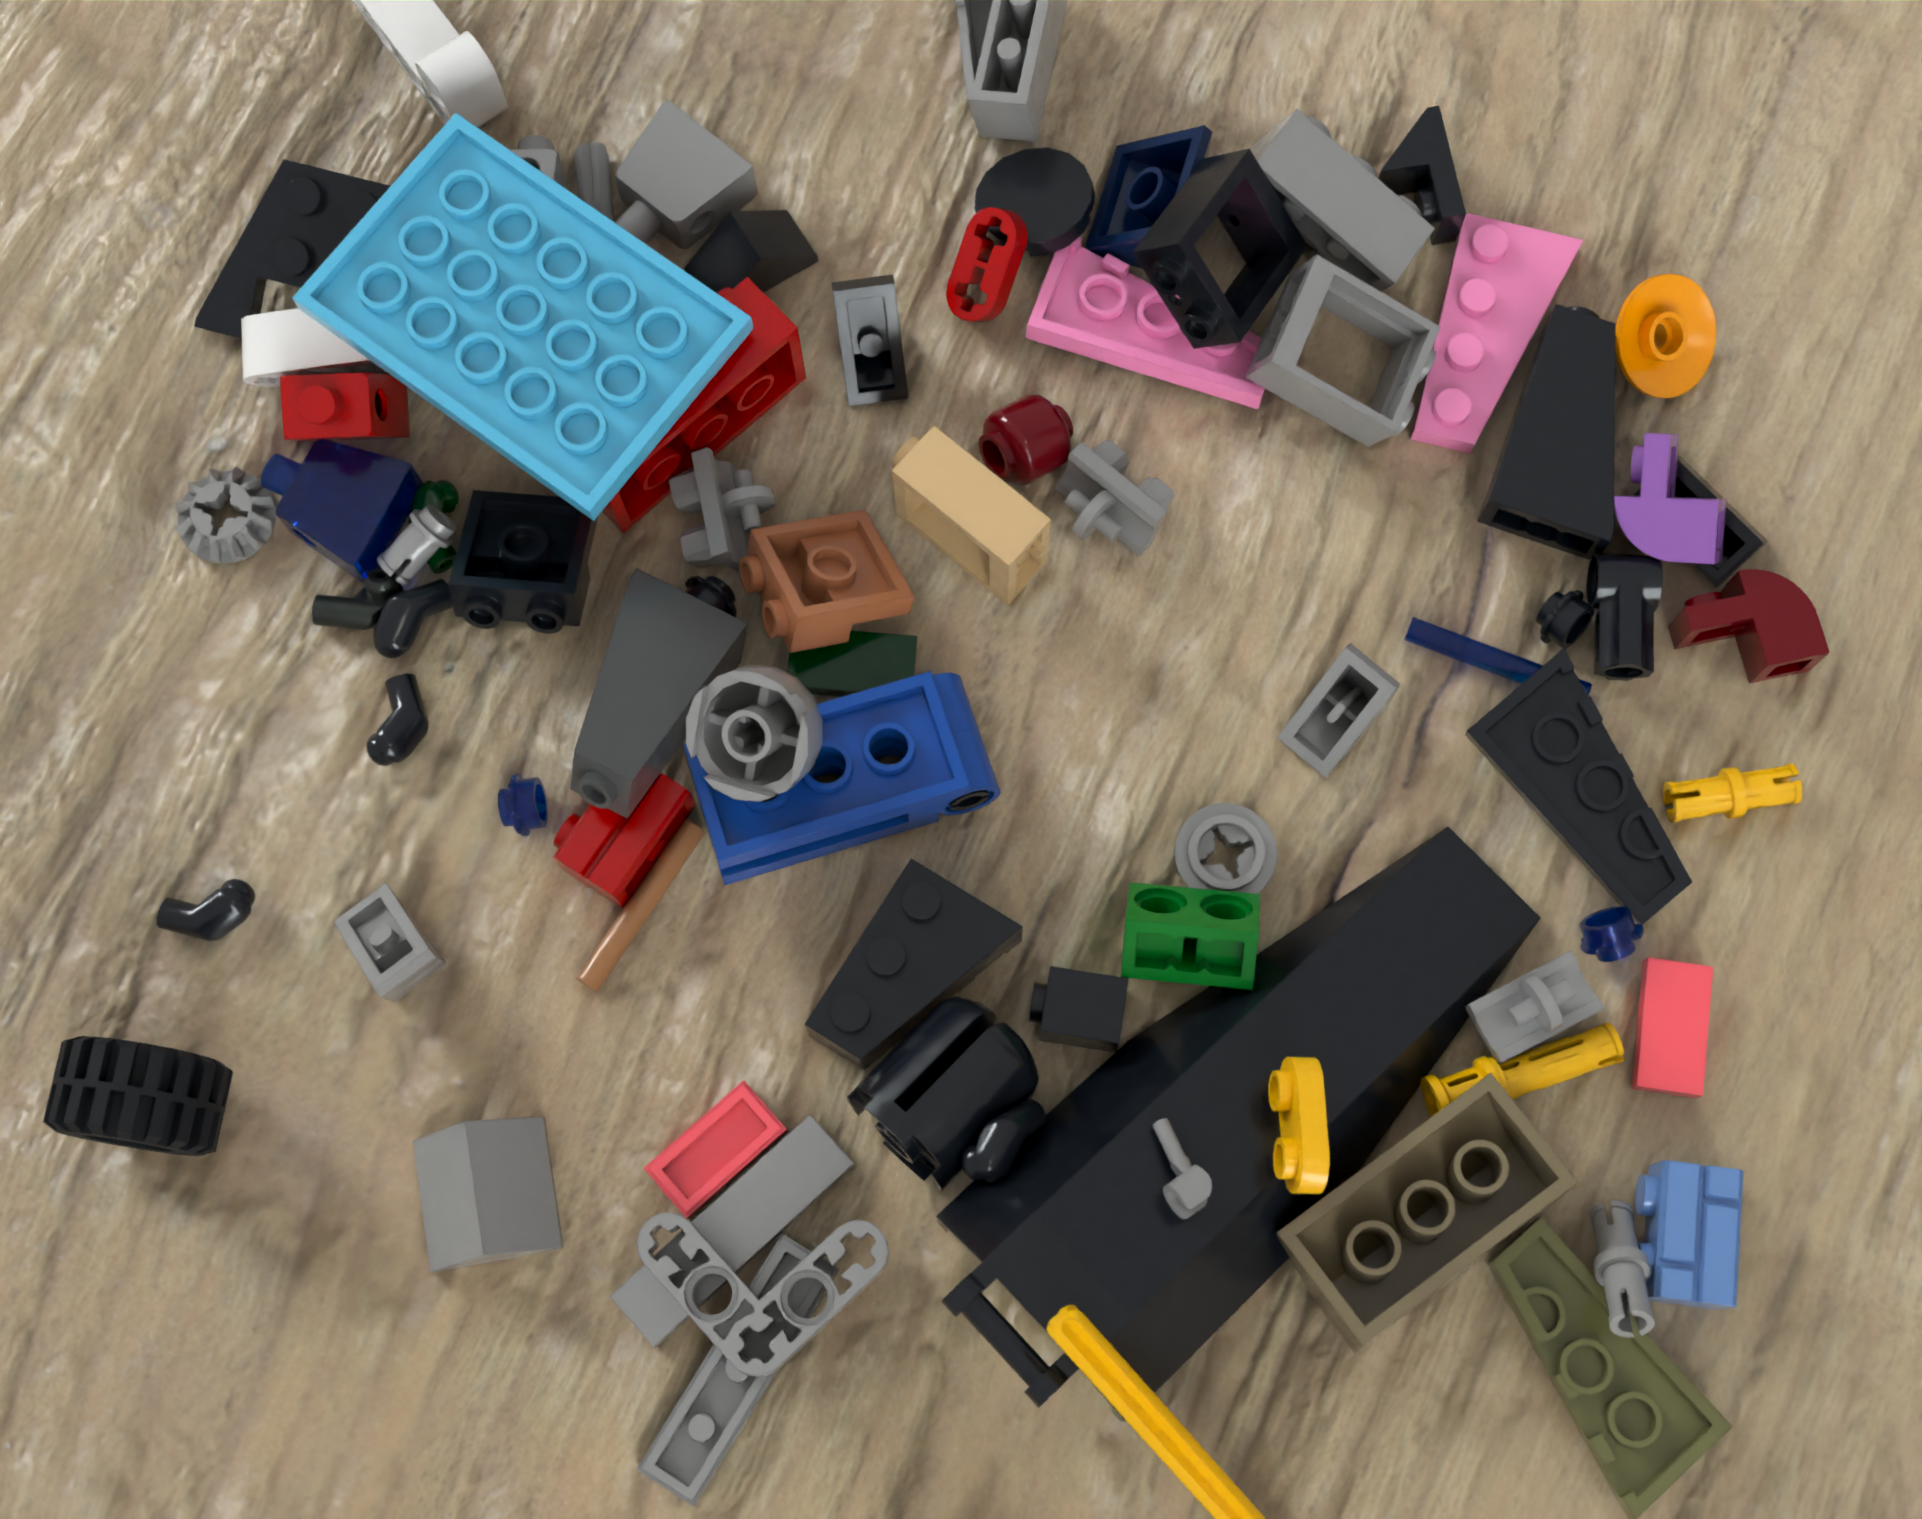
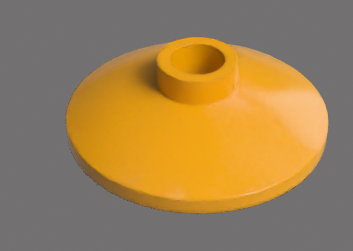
[1615,274,1717,398]

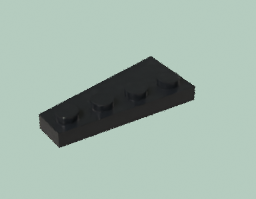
[1465,648,1692,927]

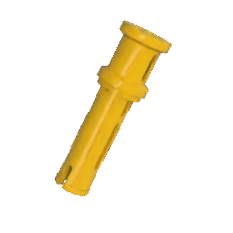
[1420,1022,1624,1118]

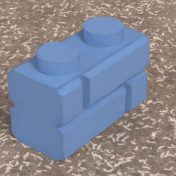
[1635,1160,1744,1310]

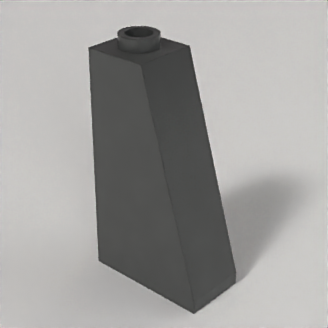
[570,568,748,818]

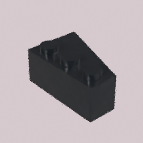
[804,858,1023,1070]

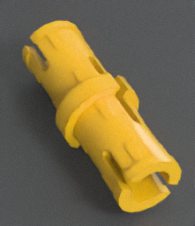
[1662,763,1803,823]

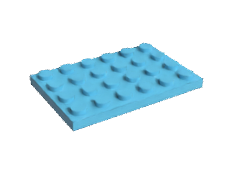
[292,113,754,521]

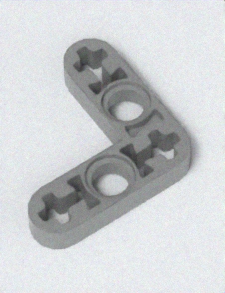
[637,1212,889,1377]

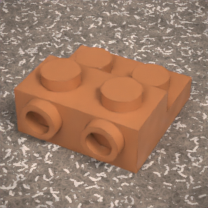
[739,510,914,653]

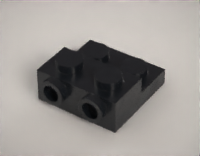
[448,490,598,634]

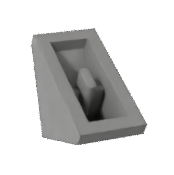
[1277,643,1400,778]

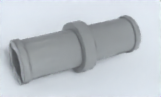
[1590,1200,1655,1338]

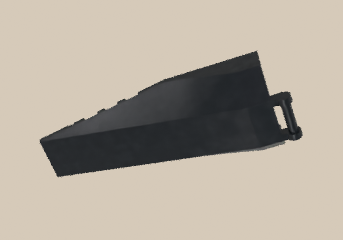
[936,827,1541,1422]

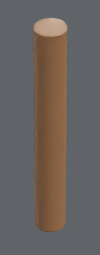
[576,819,705,993]

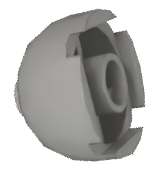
[686,665,823,802]

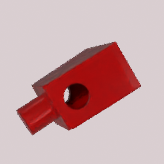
[280,372,410,442]

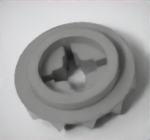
[175,466,276,564]
[1174,803,1277,894]

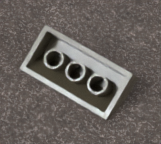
[1276,1073,1579,1353]

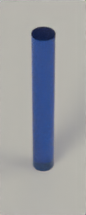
[1404,617,1592,696]

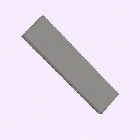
[610,1115,855,1348]
[636,1234,839,1506]

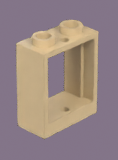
[892,425,1051,606]

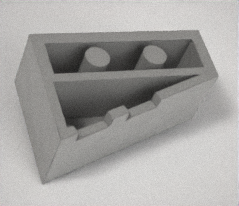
[954,0,1068,142]
[1250,109,1435,291]

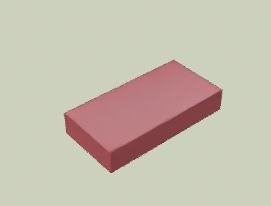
[1631,957,1713,1099]
[644,1080,788,1220]

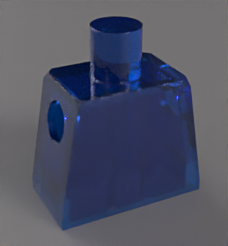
[261,439,423,584]

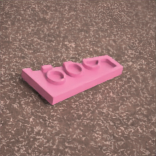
[1025,237,1265,409]

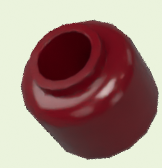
[979,394,1073,485]

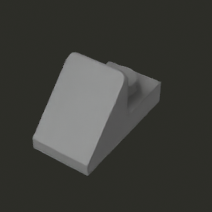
[334,883,446,1002]

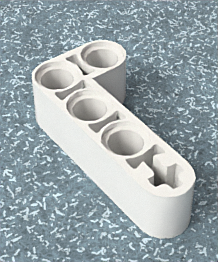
[351,0,508,128]
[241,308,387,387]

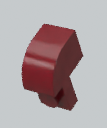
[1668,569,1830,684]

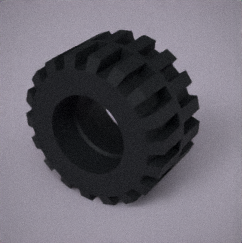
[43,1036,233,1156]

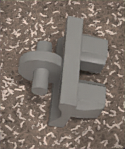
[1055,440,1174,557]
[669,447,776,572]
[1465,951,1605,1064]

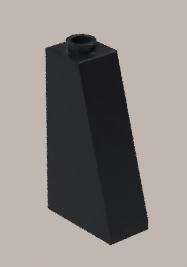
[1477,304,1615,560]

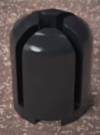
[847,996,1039,1192]

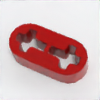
[946,207,1028,322]

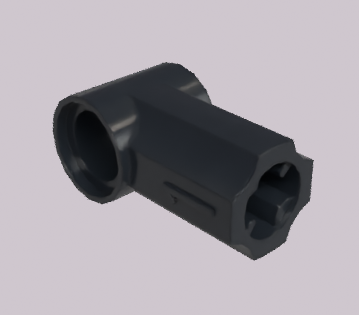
[1586,552,1663,681]

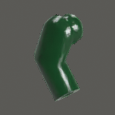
[407,480,459,574]

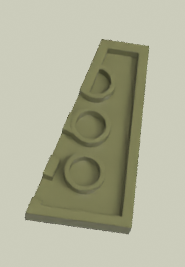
[1487,1217,1733,1519]

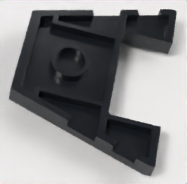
[194,159,390,374]

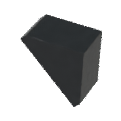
[684,210,818,293]

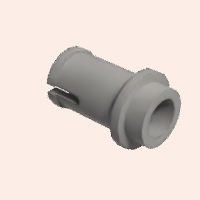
[377,504,456,585]

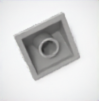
[413,1116,564,1273]

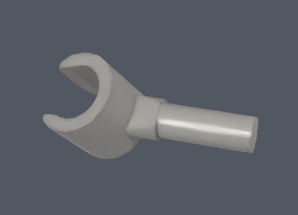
[1153,1118,1212,1219]

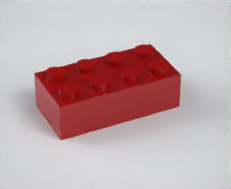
[602,277,806,534]

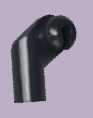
[373,579,453,658]
[157,879,255,941]
[962,1099,1046,1183]

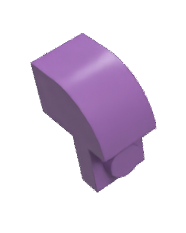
[1614,433,1726,564]

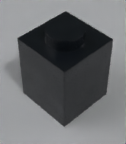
[1029,966,1129,1053]

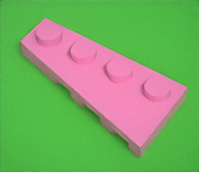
[1411,213,1583,454]

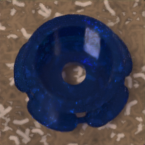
[498,774,548,836]
[1579,907,1644,962]

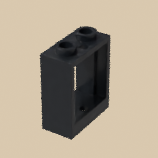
[1132,148,1308,349]

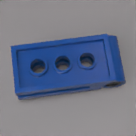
[683,671,1000,886]

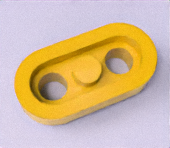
[1268,1057,1330,1194]

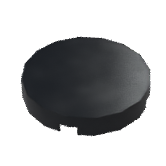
[974,147,1095,257]

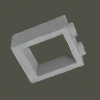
[1245,255,1440,447]

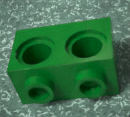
[1121,882,1260,990]

